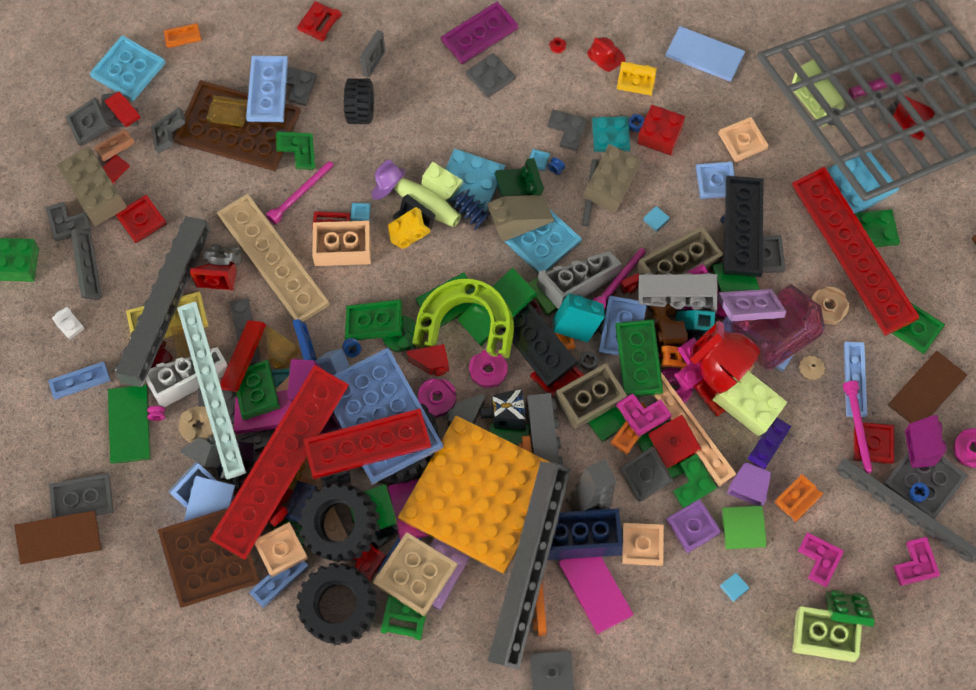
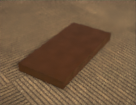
[888,351,967,423]
[14,510,102,564]

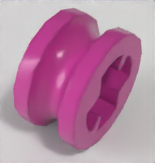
[147,406,165,421]

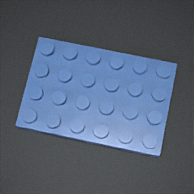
[333,348,443,484]

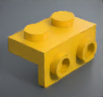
[617,62,657,96]
[388,207,431,249]

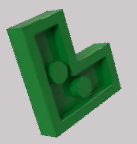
[276,132,315,170]
[672,454,717,508]

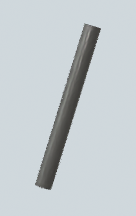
[582,159,599,227]

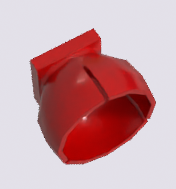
[690,320,760,394]

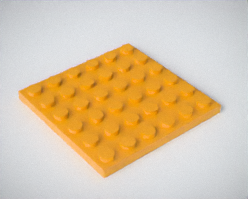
[398,416,551,574]

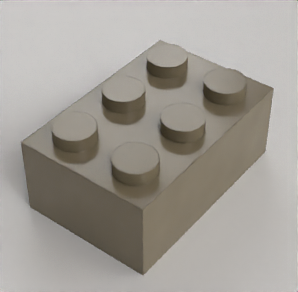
[582,144,642,213]
[554,363,627,430]

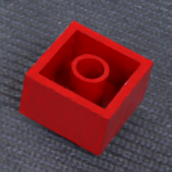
[637,104,686,156]

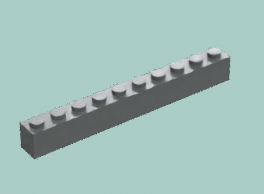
[115,216,210,387]
[488,461,571,670]

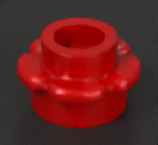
[549,37,566,54]

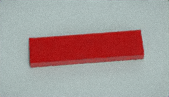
[220,320,266,392]

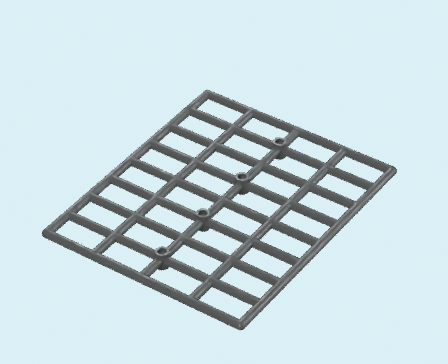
[757,0,976,201]

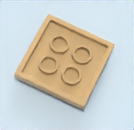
[373,532,458,617]

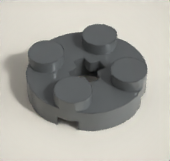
[204,244,242,265]

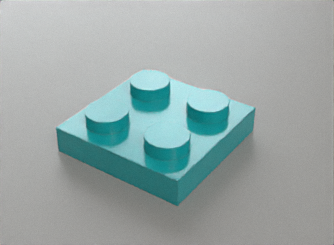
[592,116,630,152]

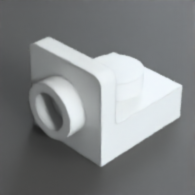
[52,307,85,341]

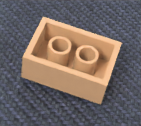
[313,221,371,266]

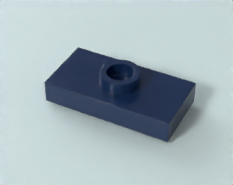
[284,481,318,523]

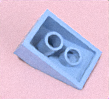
[168,462,235,509]

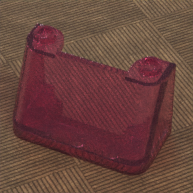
[731,284,825,370]

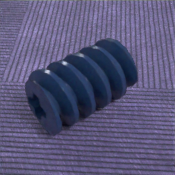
[450,189,490,230]

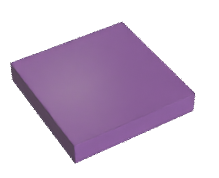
[666,499,722,553]

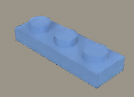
[48,361,111,400]
[249,561,309,608]

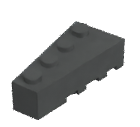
[526,393,563,466]
[566,460,616,512]

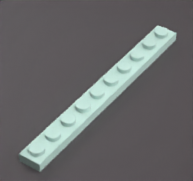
[177,302,246,479]

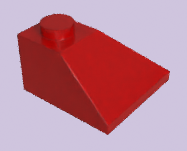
[190,262,237,291]

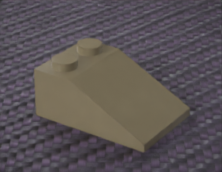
[487,195,554,242]

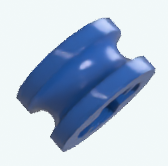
[629,114,645,132]
[547,157,565,175]
[342,338,361,357]
[909,483,929,503]

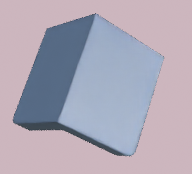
[315,348,349,374]

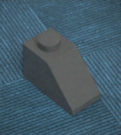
[446,394,486,426]
[181,435,221,468]

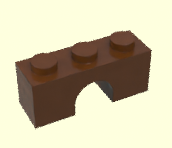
[648,304,688,347]

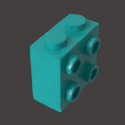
[552,293,605,343]

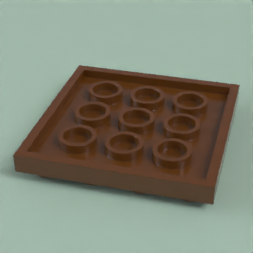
[158,508,260,608]

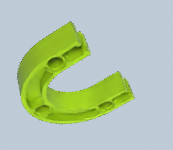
[412,279,514,358]

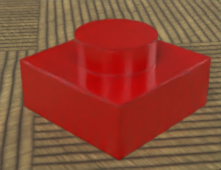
[620,273,639,294]

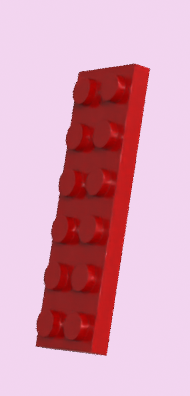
[303,408,431,479]

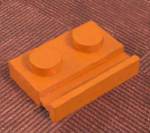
[774,474,824,523]

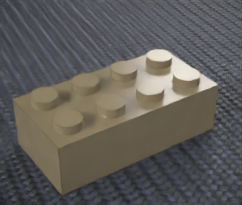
[57,146,128,227]
[637,226,723,275]

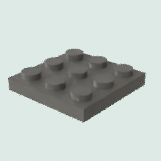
[883,453,968,519]

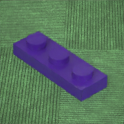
[748,417,791,469]

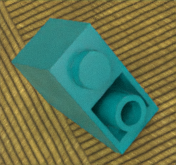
[676,310,715,332]

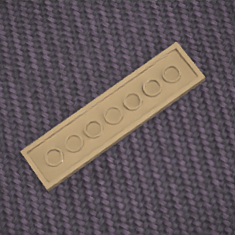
[217,194,330,322]

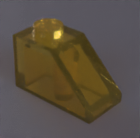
[265,326,299,369]

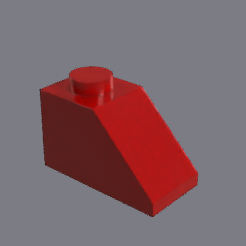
[406,344,449,376]

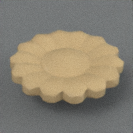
[798,355,826,381]

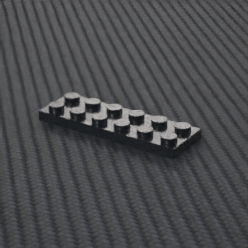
[723,175,764,277]
[501,303,579,388]

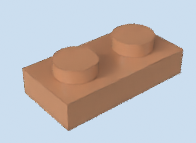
[94,129,135,162]

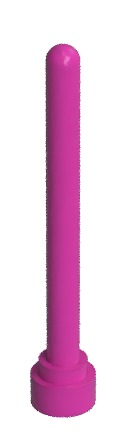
[266,161,333,225]
[593,248,646,309]
[842,381,872,474]

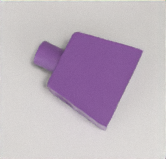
[727,462,771,507]

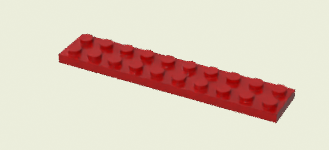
[792,166,919,336]
[210,364,349,560]

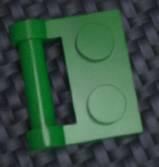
[381,596,427,641]

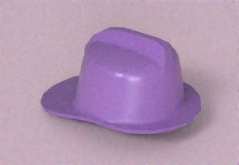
[372,160,406,200]

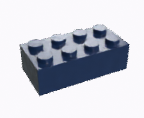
[547,509,623,560]

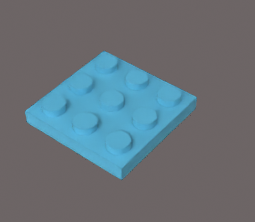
[89,35,165,101]
[445,149,505,213]
[827,152,899,214]
[505,210,582,274]

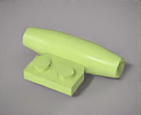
[393,162,463,227]

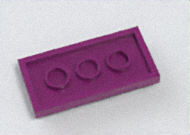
[441,1,518,65]

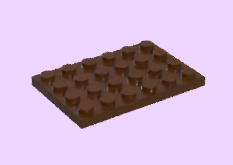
[173,80,301,172]

